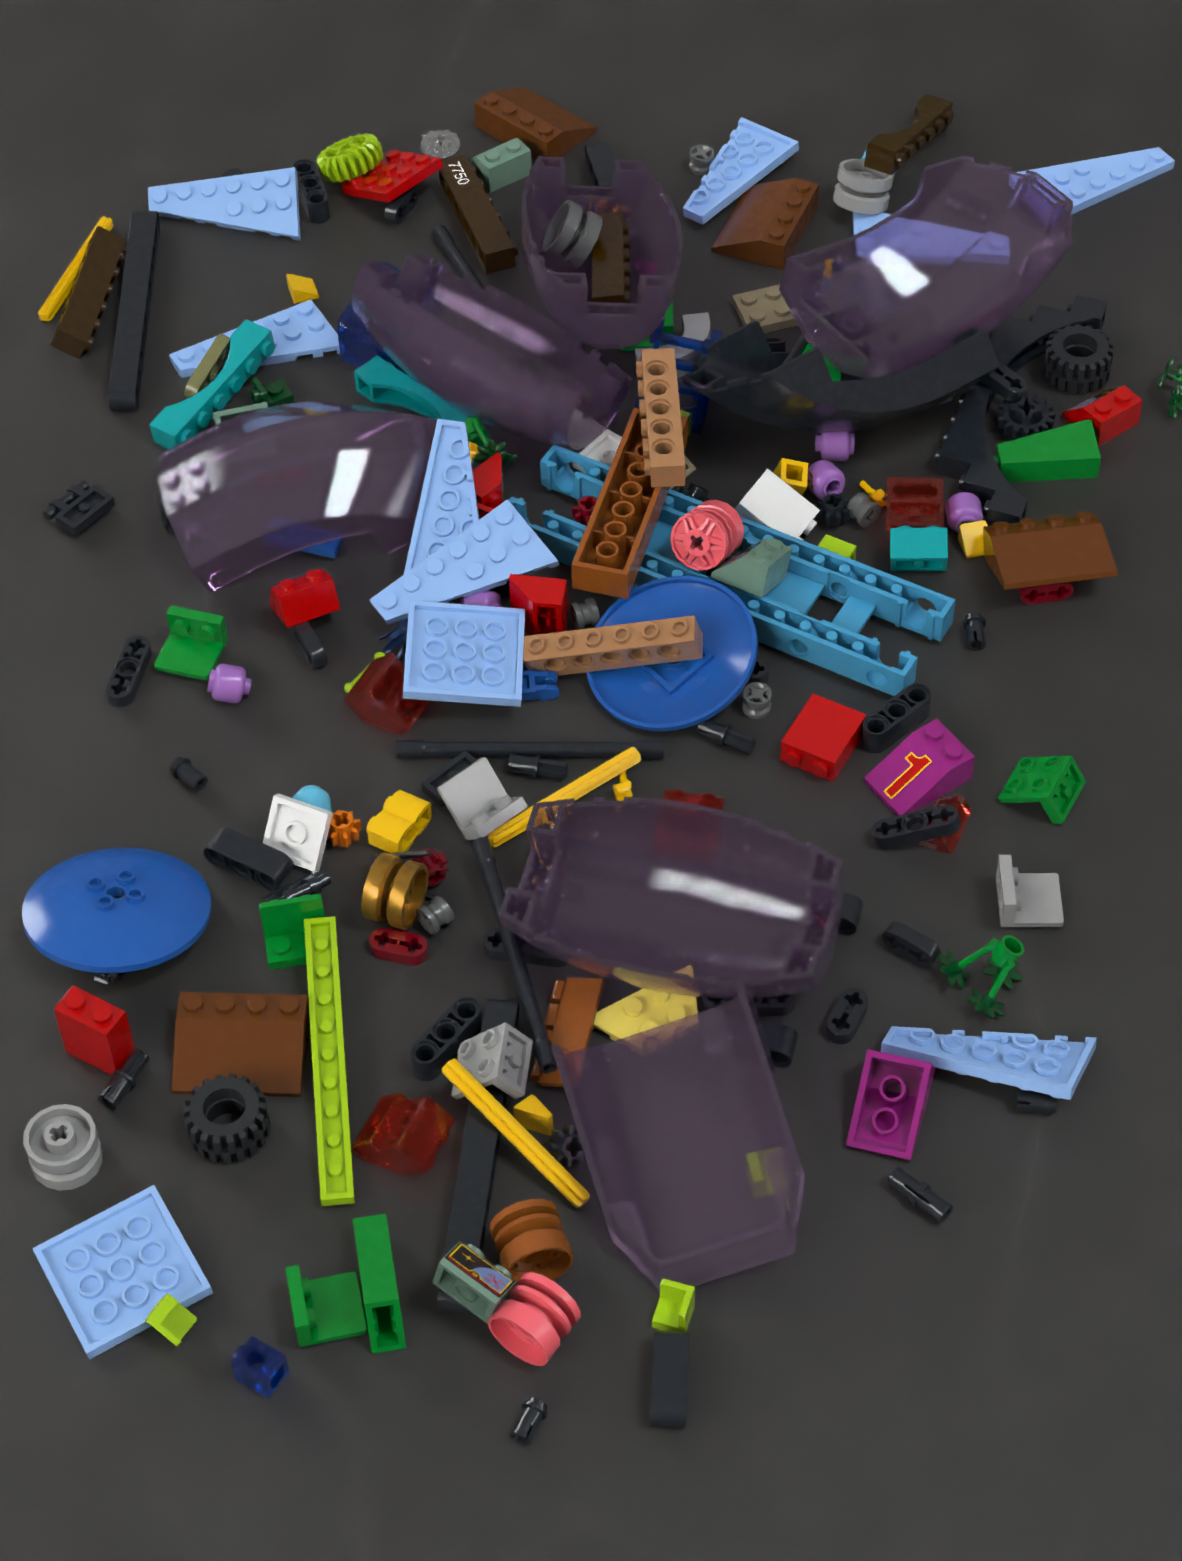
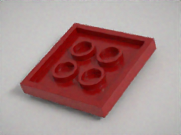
[341,150,444,203]

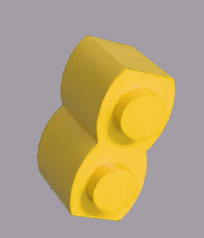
[366,790,432,853]

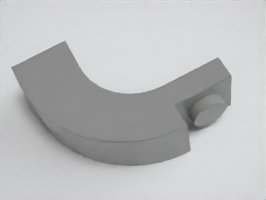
[635,312,710,378]

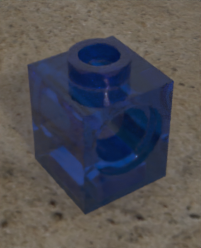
[231,1336,290,1398]

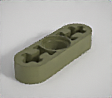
[184,333,230,398]

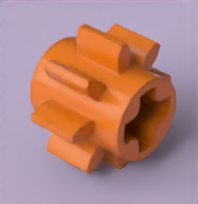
[327,810,362,848]

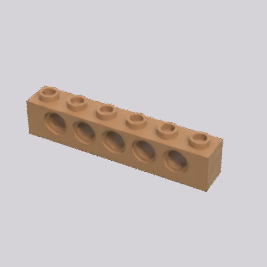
[636,348,685,487]
[523,615,703,676]

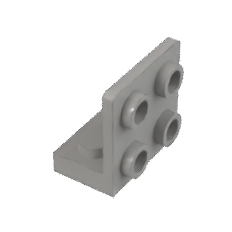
[437,757,528,840]
[996,855,1064,927]
[451,1022,533,1099]

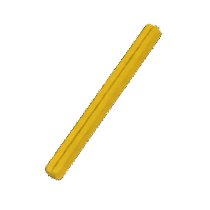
[38,216,114,322]
[487,747,641,848]
[441,1059,590,1208]

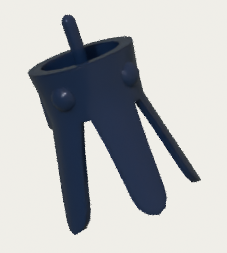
[379,619,408,660]

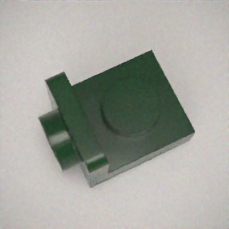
[250,377,294,412]

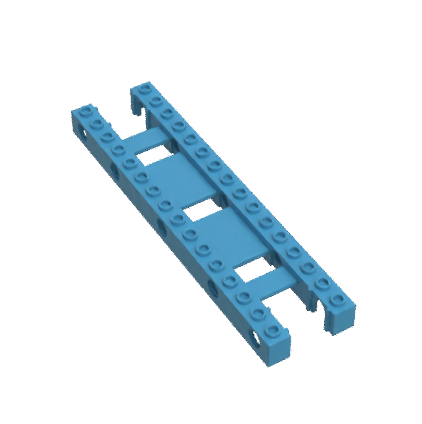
[509,444,955,696]

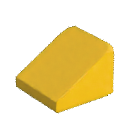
[286,274,319,304]
[958,520,988,559]
[513,1094,554,1136]

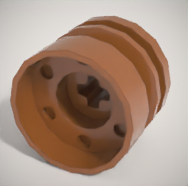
[490,1199,574,1285]

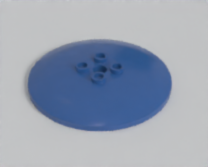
[587,576,758,731]
[22,847,211,973]

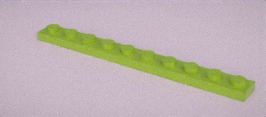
[304,916,355,1207]

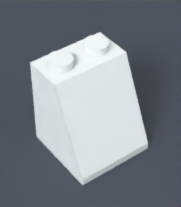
[735,468,820,540]

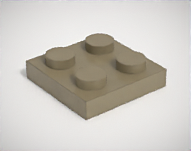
[732,284,799,333]

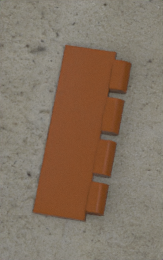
[529,977,604,1088]

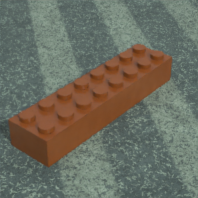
[571,407,688,599]

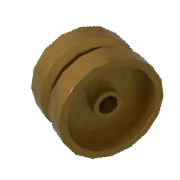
[361,853,429,930]

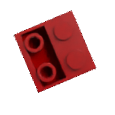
[509,574,569,636]

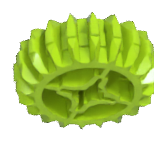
[317,133,384,183]

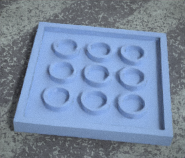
[403,600,525,707]
[32,1185,213,1360]

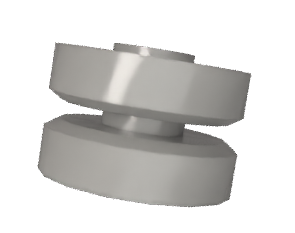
[833,159,894,214]
[23,1104,103,1191]

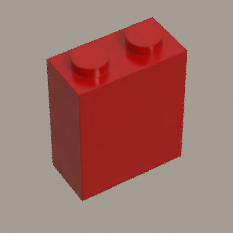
[780,693,866,782]
[54,985,136,1076]

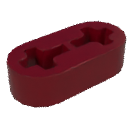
[1018,582,1074,604]
[369,928,428,966]

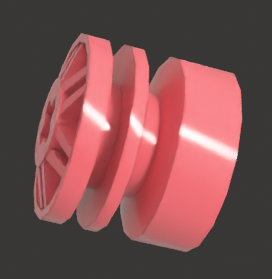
[670,500,744,571]
[488,1272,581,1366]

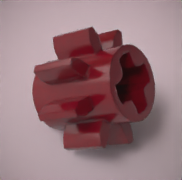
[572,496,597,526]
[412,848,449,886]

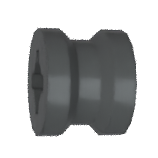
[689,144,714,176]
[846,493,881,528]
[569,597,600,630]
[742,682,772,719]
[416,896,455,935]

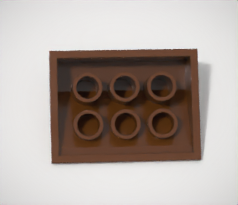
[474,87,597,167]
[711,178,819,270]
[983,512,1118,590]
[171,992,310,1097]

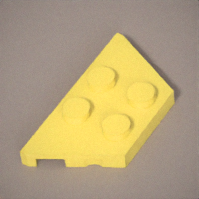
[592,965,699,1057]

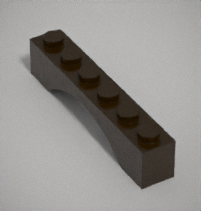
[864,94,954,175]

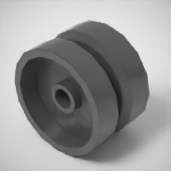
[542,199,603,268]

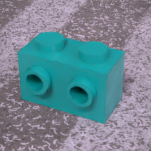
[890,525,948,571]

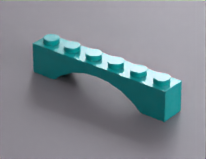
[149,319,276,454]
[354,355,490,464]

